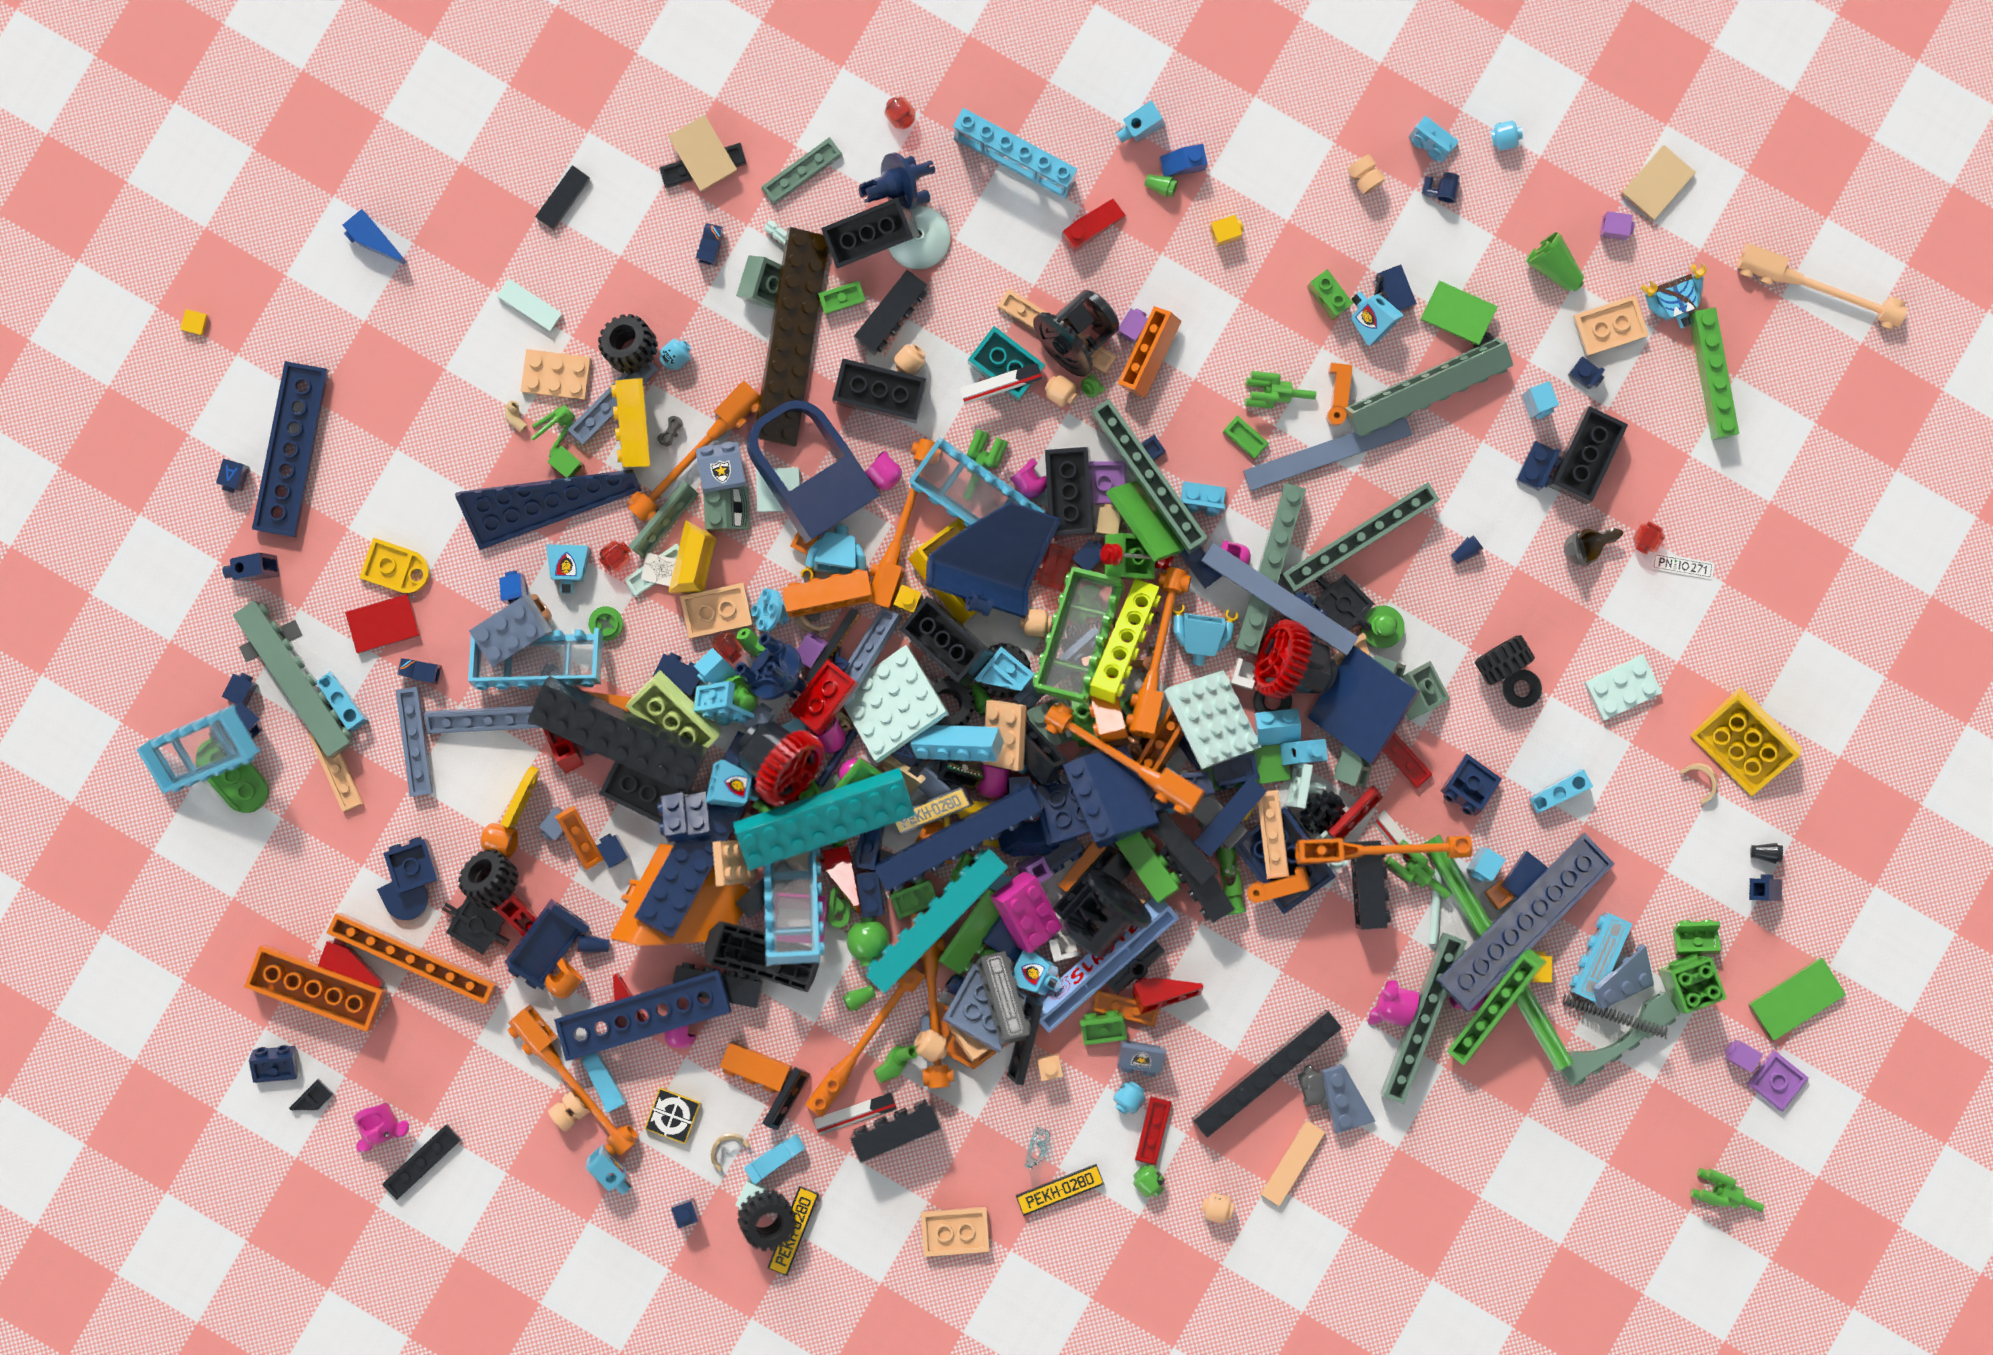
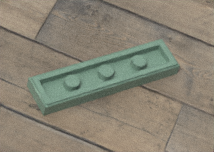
[761,137,843,205]
[628,481,699,559]

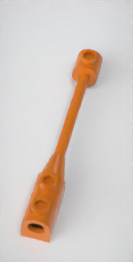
[626,380,760,522]
[869,438,944,610]
[1126,567,1191,739]
[1044,702,1206,816]
[1295,836,1473,864]
[911,913,954,1088]
[805,965,925,1117]
[508,1004,638,1156]

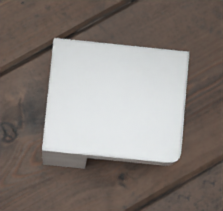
[1230,658,1255,690]
[1048,934,1079,962]

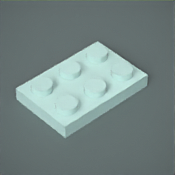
[1584,654,1662,721]

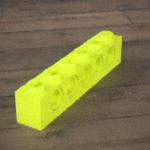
[1090,579,1161,703]

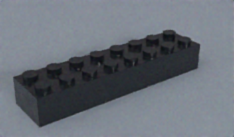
[527,676,709,794]

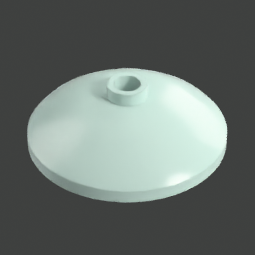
[889,206,950,270]

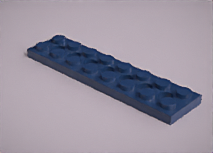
[252,361,329,538]
[554,970,732,1061]

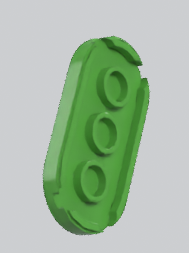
[196,739,269,813]

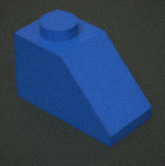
[1160,144,1207,177]
[499,571,528,605]

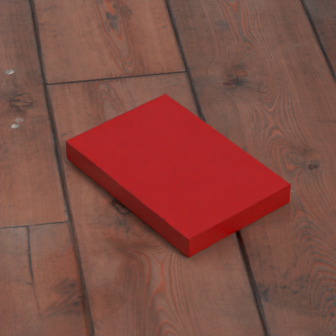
[345,594,420,654]
[788,659,859,736]

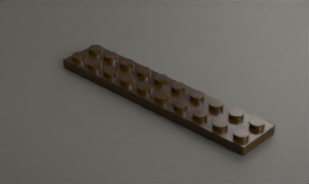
[756,227,828,447]

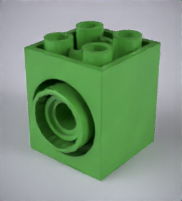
[1658,954,1727,1014]

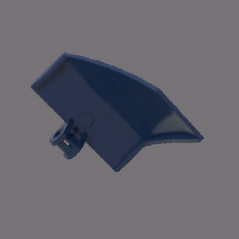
[926,502,1060,618]

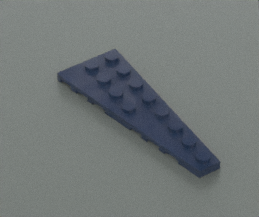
[455,469,641,550]
[1033,772,1215,847]

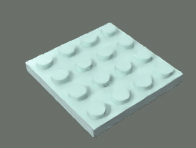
[844,645,949,763]
[1164,670,1261,769]

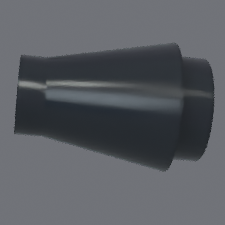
[1750,843,1783,864]

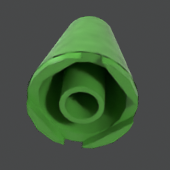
[1526,232,1584,291]

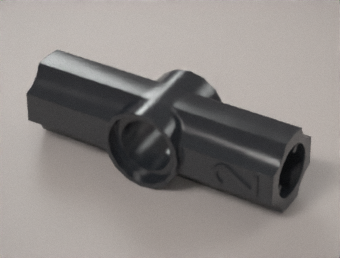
[1106,940,1165,995]

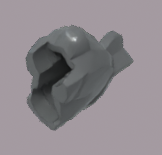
[1298,1064,1329,1110]

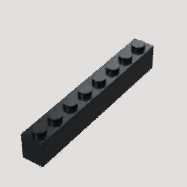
[1192,1009,1342,1138]

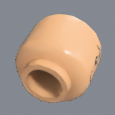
[894,344,926,375]
[1045,375,1078,407]
[1020,609,1051,638]
[914,1030,948,1062]
[1201,1193,1234,1224]

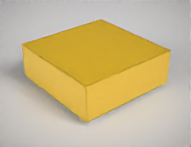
[180,309,208,336]

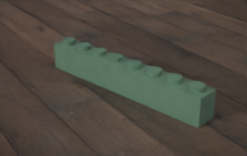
[1345,338,1514,436]
[1091,399,1208,555]
[1280,482,1440,593]
[1234,483,1306,655]
[233,600,354,758]
[1380,932,1467,1104]

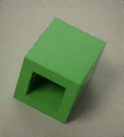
[547,446,584,478]

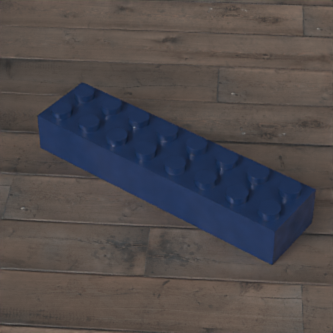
[874,782,1044,892]

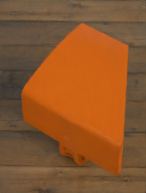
[610,844,750,946]

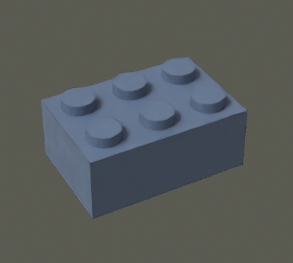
[469,594,552,667]

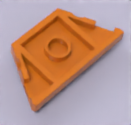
[937,1001,1010,1069]

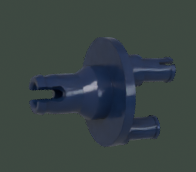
[859,152,935,210]
[734,633,806,700]

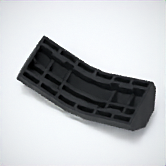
[704,921,819,992]

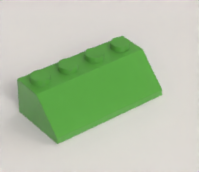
[938,888,1000,974]

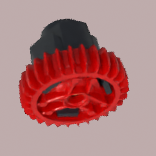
[1252,619,1338,699]
[738,721,825,806]

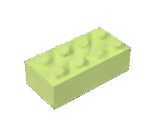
[625,671,722,748]

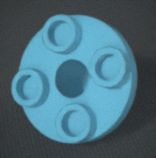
[751,588,790,632]

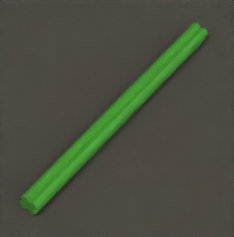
[1423,834,1573,1072]

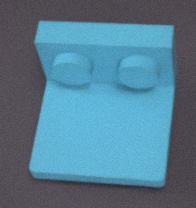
[1409,115,1459,163]
[1181,481,1226,516]
[694,681,755,726]

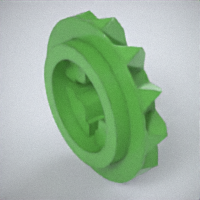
[588,606,623,641]

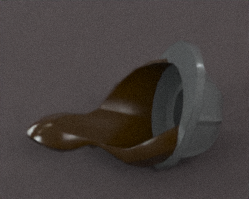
[1564,528,1624,567]

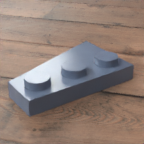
[1593,944,1654,1009]
[1321,1064,1376,1133]

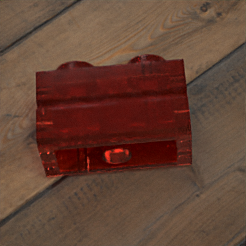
[1034,543,1074,593]

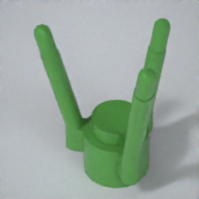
[531,405,575,453]

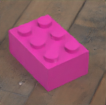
[990,871,1063,954]

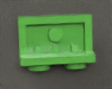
[889,877,936,919]
[1673,919,1721,955]
[1080,1010,1127,1045]

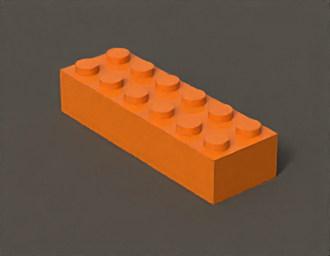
[244,945,387,1032]

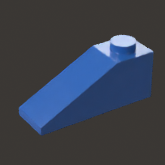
[342,209,407,264]

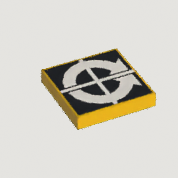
[644,1087,701,1144]

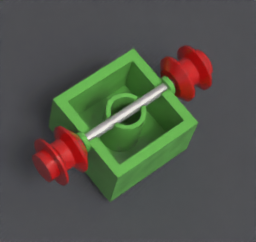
[1100,533,1174,580]

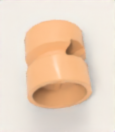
[1347,154,1386,195]
[548,1091,590,1132]

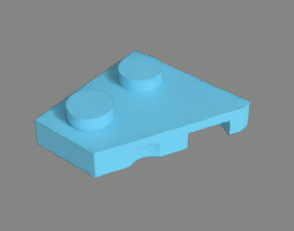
[975,647,1034,691]

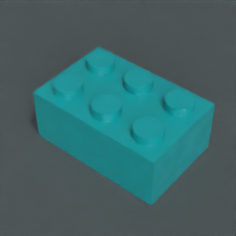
[968,326,1045,402]

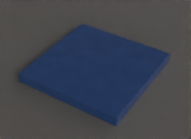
[1307,645,1420,765]

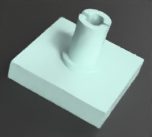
[756,468,800,513]
[1286,764,1326,808]

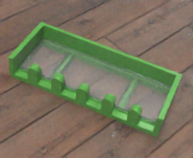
[1032,567,1125,705]

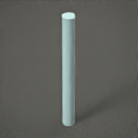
[1429,866,1442,944]

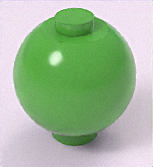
[846,918,890,966]

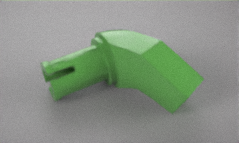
[737,628,766,657]
[873,1045,918,1083]

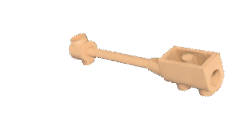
[1737,243,1907,330]

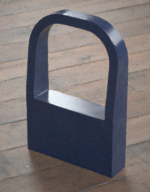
[747,400,880,543]

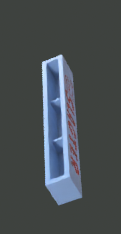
[1037,897,1179,1033]

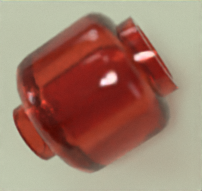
[884,97,916,129]
[1633,521,1665,555]
[598,540,631,572]
[711,631,743,664]

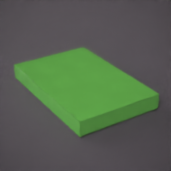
[1420,280,1498,346]

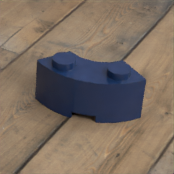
[998,819,1059,857]

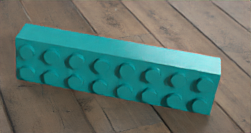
[733,768,915,871]
[866,849,1008,994]

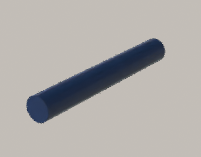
[816,729,858,787]

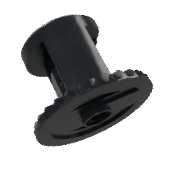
[1033,290,1119,377]
[1064,870,1152,957]

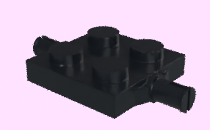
[1313,573,1375,633]
[442,897,510,955]

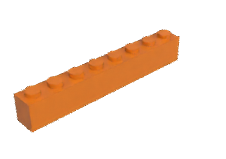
[326,913,499,1005]

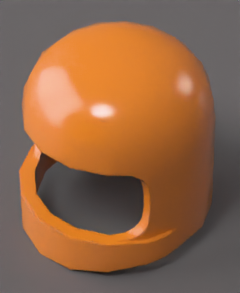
[480,823,519,859]
[545,957,584,999]

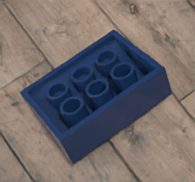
[1063,745,1159,849]
[1233,804,1337,914]

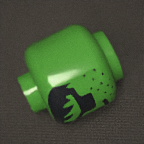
[1133,1165,1165,1198]

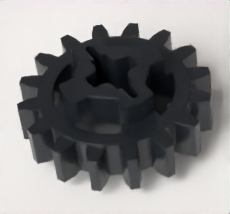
[1300,790,1346,835]

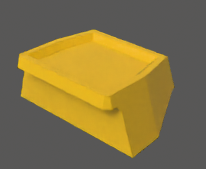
[668,520,717,594]

